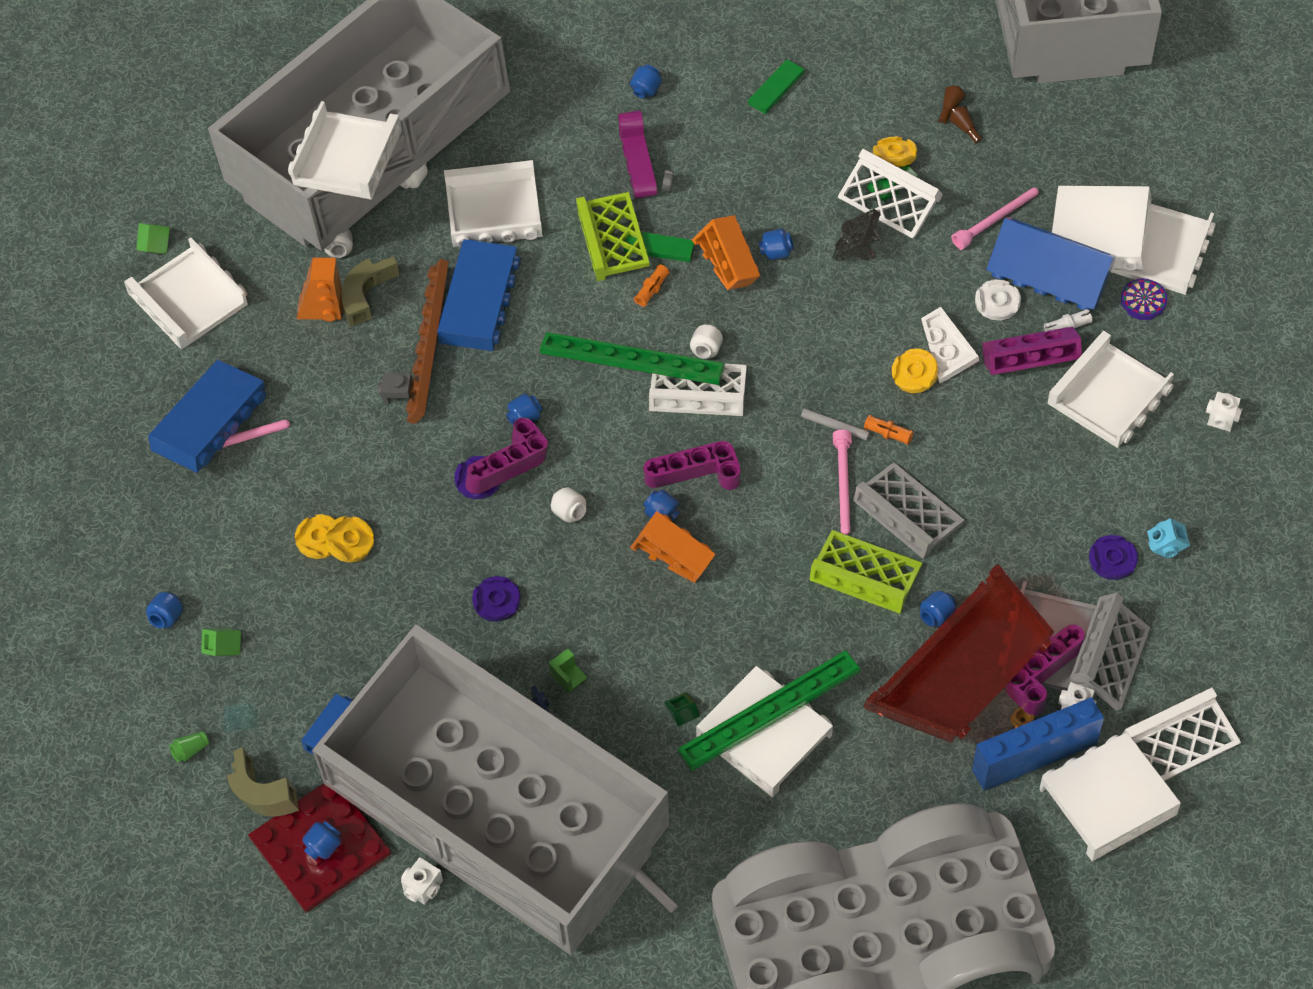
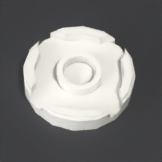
[975,279,1021,321]

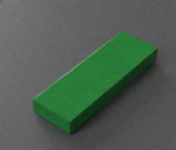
[748,59,804,114]
[624,230,695,263]

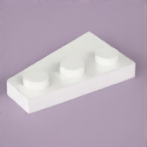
[921,307,979,383]

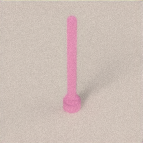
[951,187,1039,250]
[223,419,290,447]
[833,430,852,535]

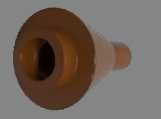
[938,85,965,124]
[949,106,982,144]

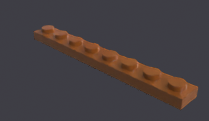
[406,258,449,424]

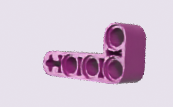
[618,110,657,199]
[465,418,548,494]
[643,441,741,490]
[1005,625,1085,716]

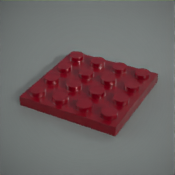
[248,783,391,913]

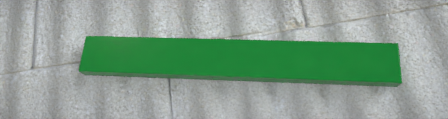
[540,332,725,385]
[678,650,861,772]

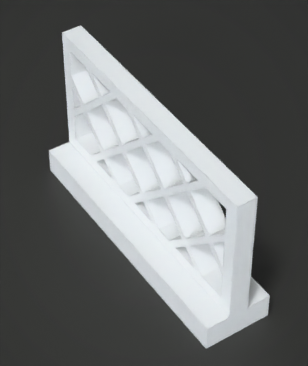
[838,149,943,239]
[649,364,746,416]
[1122,688,1241,781]

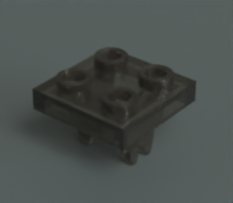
[832,208,881,262]

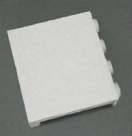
[288,101,402,200]
[444,160,542,247]
[1052,186,1152,270]
[1111,204,1216,295]
[124,238,248,350]
[1047,331,1174,448]
[696,666,833,798]
[1039,732,1181,861]

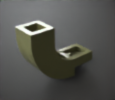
[341,256,399,327]
[227,748,299,817]

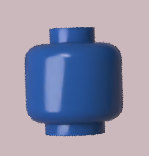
[630,65,662,99]
[759,229,794,260]
[506,394,542,426]
[643,490,680,522]
[920,591,956,627]
[146,592,183,628]
[302,821,341,860]

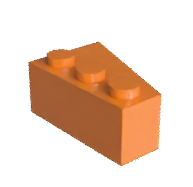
[692,215,760,290]
[297,258,343,322]
[630,511,715,583]

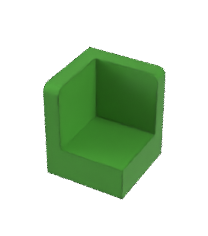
[136,223,170,254]
[201,628,241,656]
[549,649,587,694]

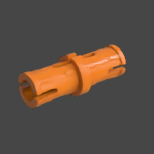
[634,265,670,307]
[864,415,914,445]

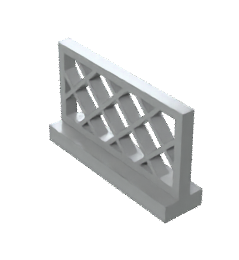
[853,462,964,559]
[1070,593,1150,710]

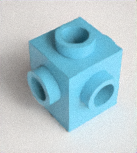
[1147,518,1190,558]

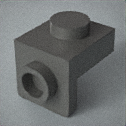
[378,373,412,404]

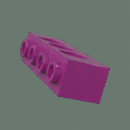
[982,326,1082,375]

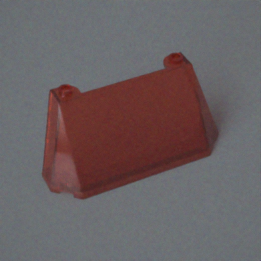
[863,564,1054,743]

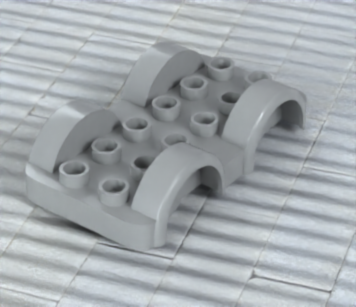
[712,803,1055,989]

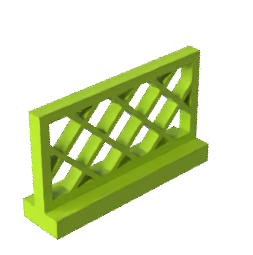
[576,192,650,281]
[809,530,922,614]

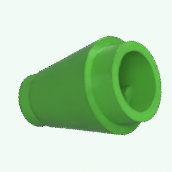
[169,731,209,762]

